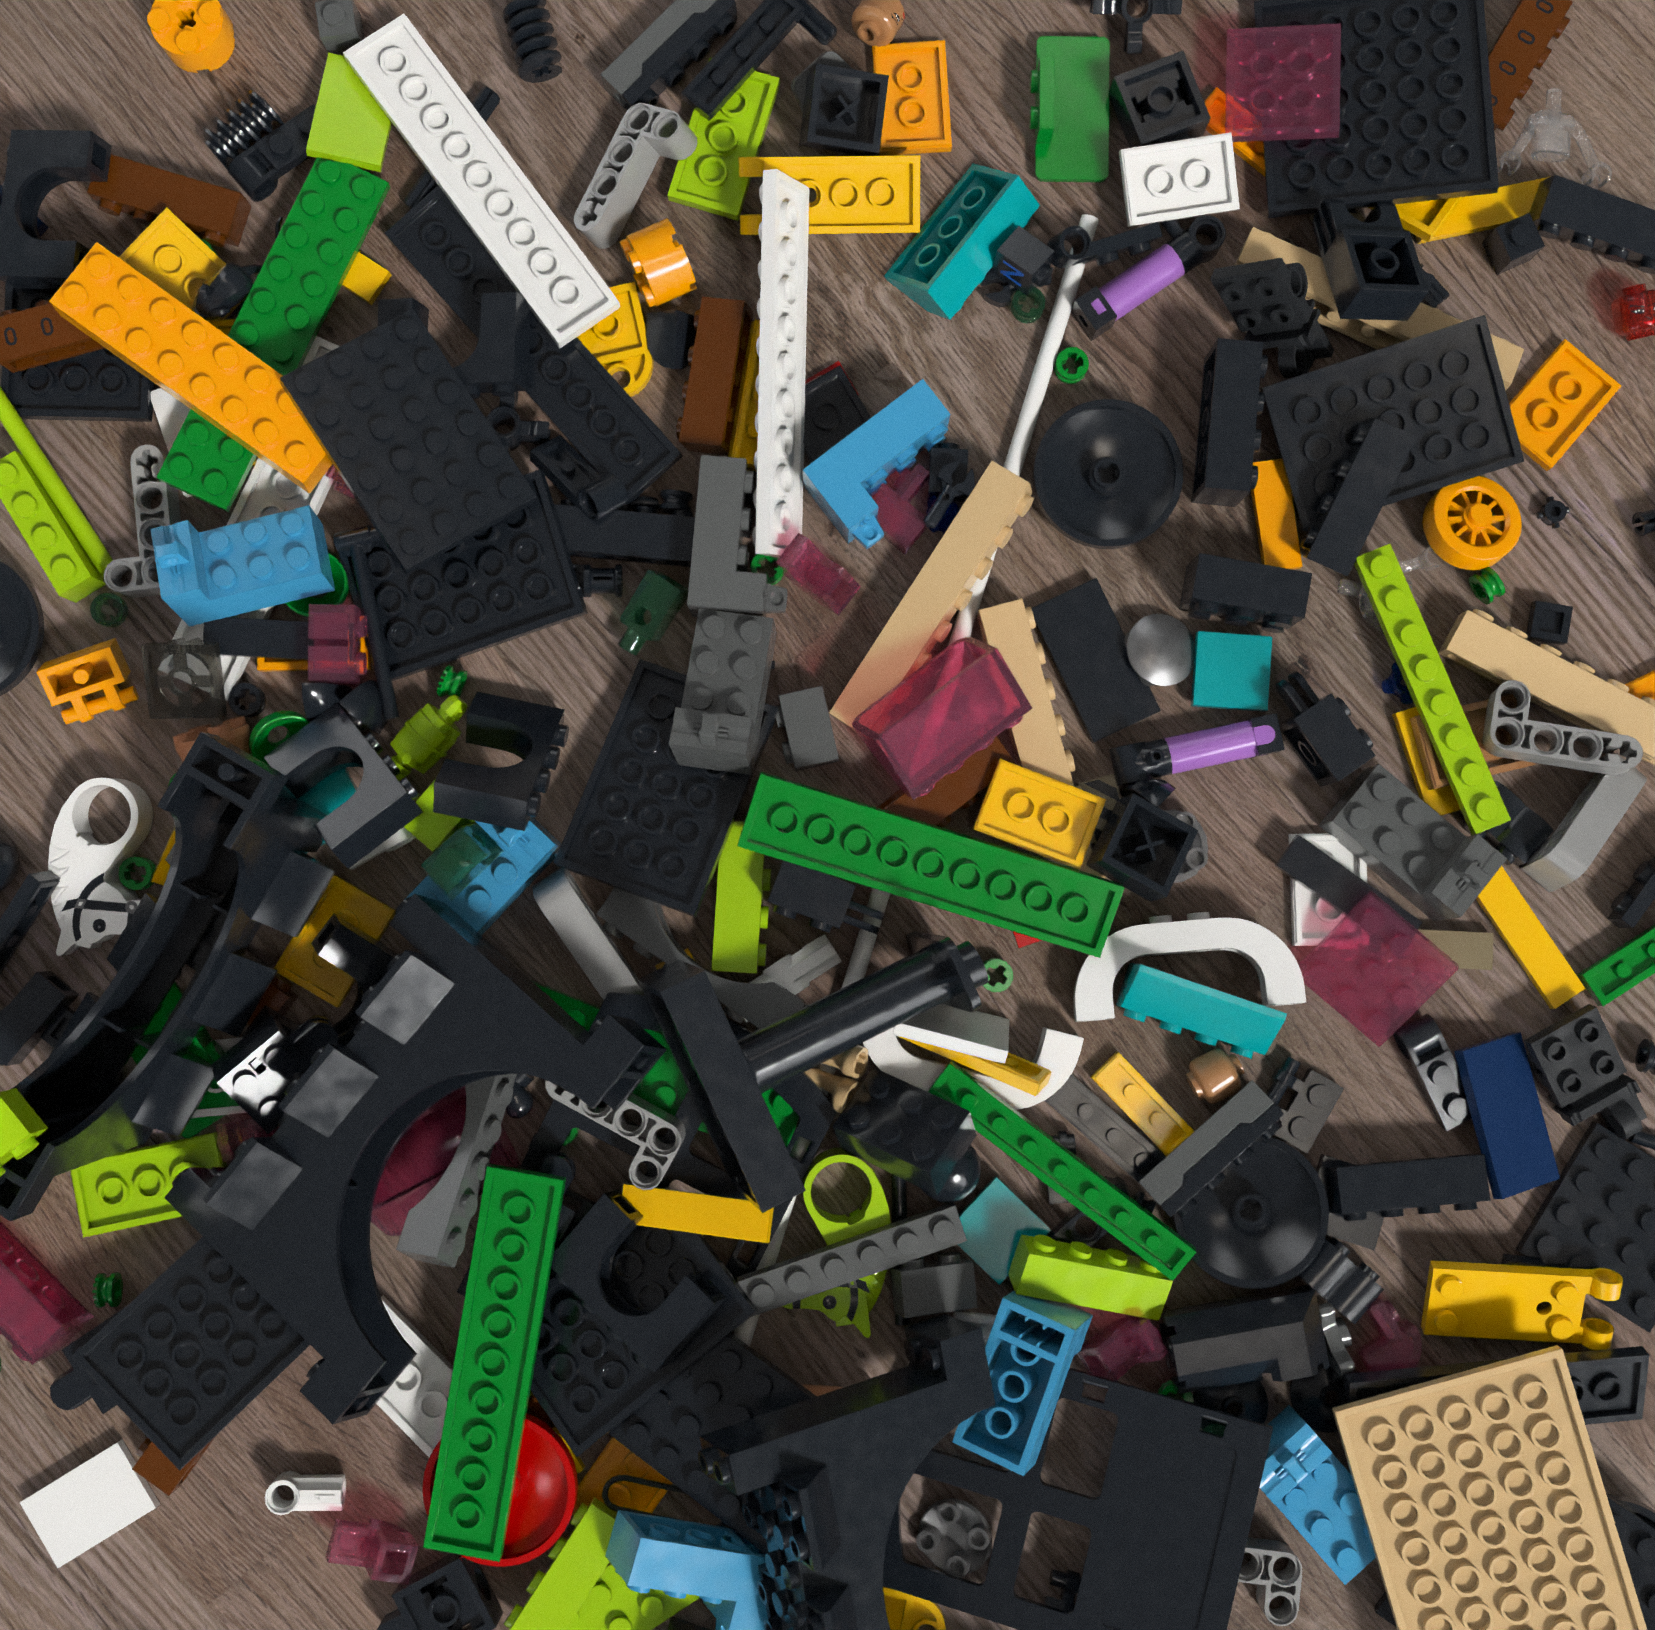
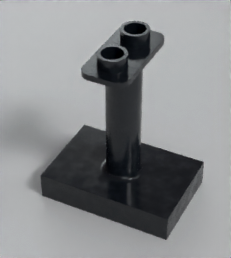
[638,931,988,1213]

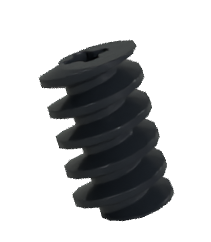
[502,0,562,83]
[201,89,284,170]

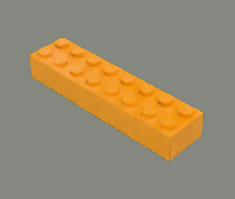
[49,242,333,494]

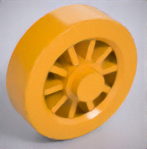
[1423,476,1522,570]

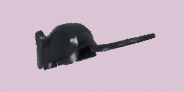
[192,216,283,321]

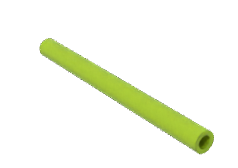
[0,386,113,577]

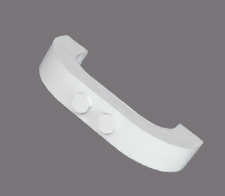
[1073,912,1306,1022]
[863,1027,1084,1110]

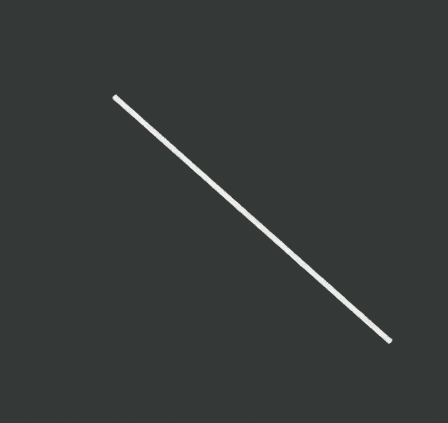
[734,214,1099,1346]

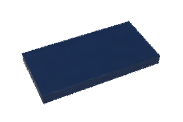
[1454,1032,1560,1199]

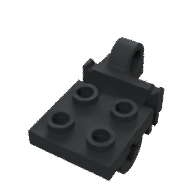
[1210,258,1334,378]
[1524,1004,1647,1140]

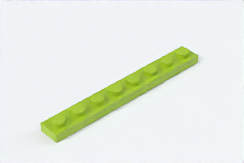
[1354,544,1511,835]

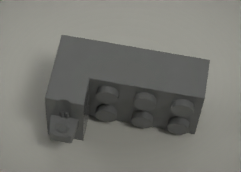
[687,455,788,617]
[669,608,777,775]
[1319,764,1507,921]

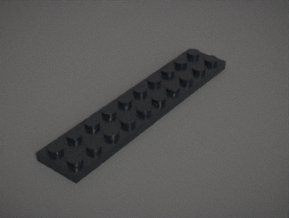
[385,185,683,506]

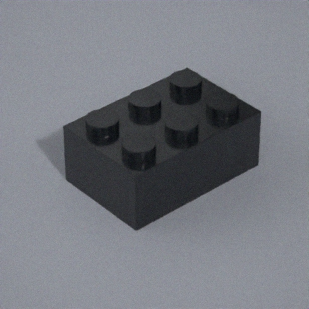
[1179,553,1312,633]
[833,1067,977,1196]

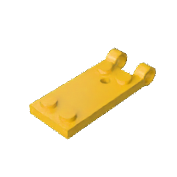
[738,155,920,235]
[1421,1260,1623,1350]

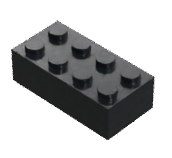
[1191,338,1268,507]

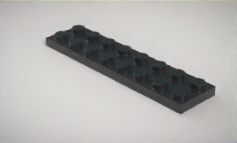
[1343,1346,1650,1425]

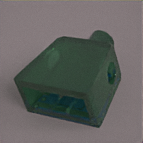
[618,569,688,656]
[421,823,504,901]

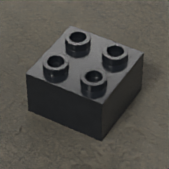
[799,64,889,156]
[1086,793,1198,901]

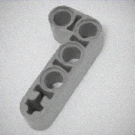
[574,103,697,249]
[104,444,181,598]
[1482,680,1643,775]
[1519,753,1647,893]
[532,868,644,1000]
[545,1080,686,1190]
[1238,1537,1302,1626]

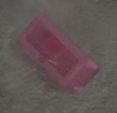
[308,604,367,684]

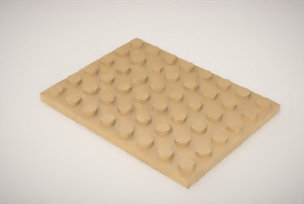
[1332,1345,1647,1630]

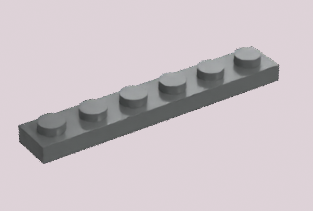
[737,1202,967,1317]

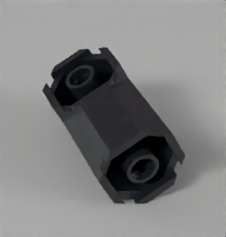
[1160,1285,1330,1394]

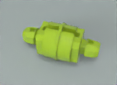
[390,694,468,781]

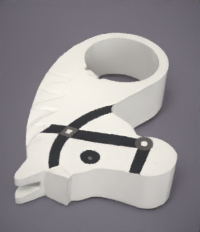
[48,778,153,956]

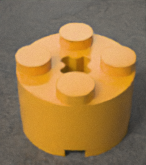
[147,0,235,73]
[619,218,697,308]

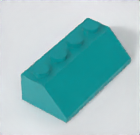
[884,163,1040,320]
[1116,963,1287,1059]

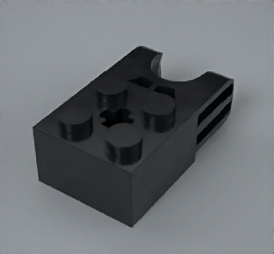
[1312,199,1429,321]

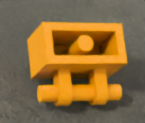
[36,638,139,724]

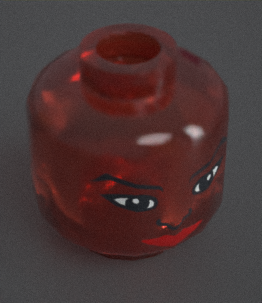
[1611,283,1655,341]

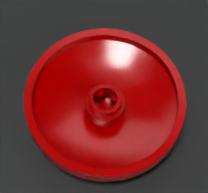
[422,1413,578,1567]

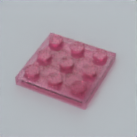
[1225,23,1341,142]
[1299,891,1459,1047]

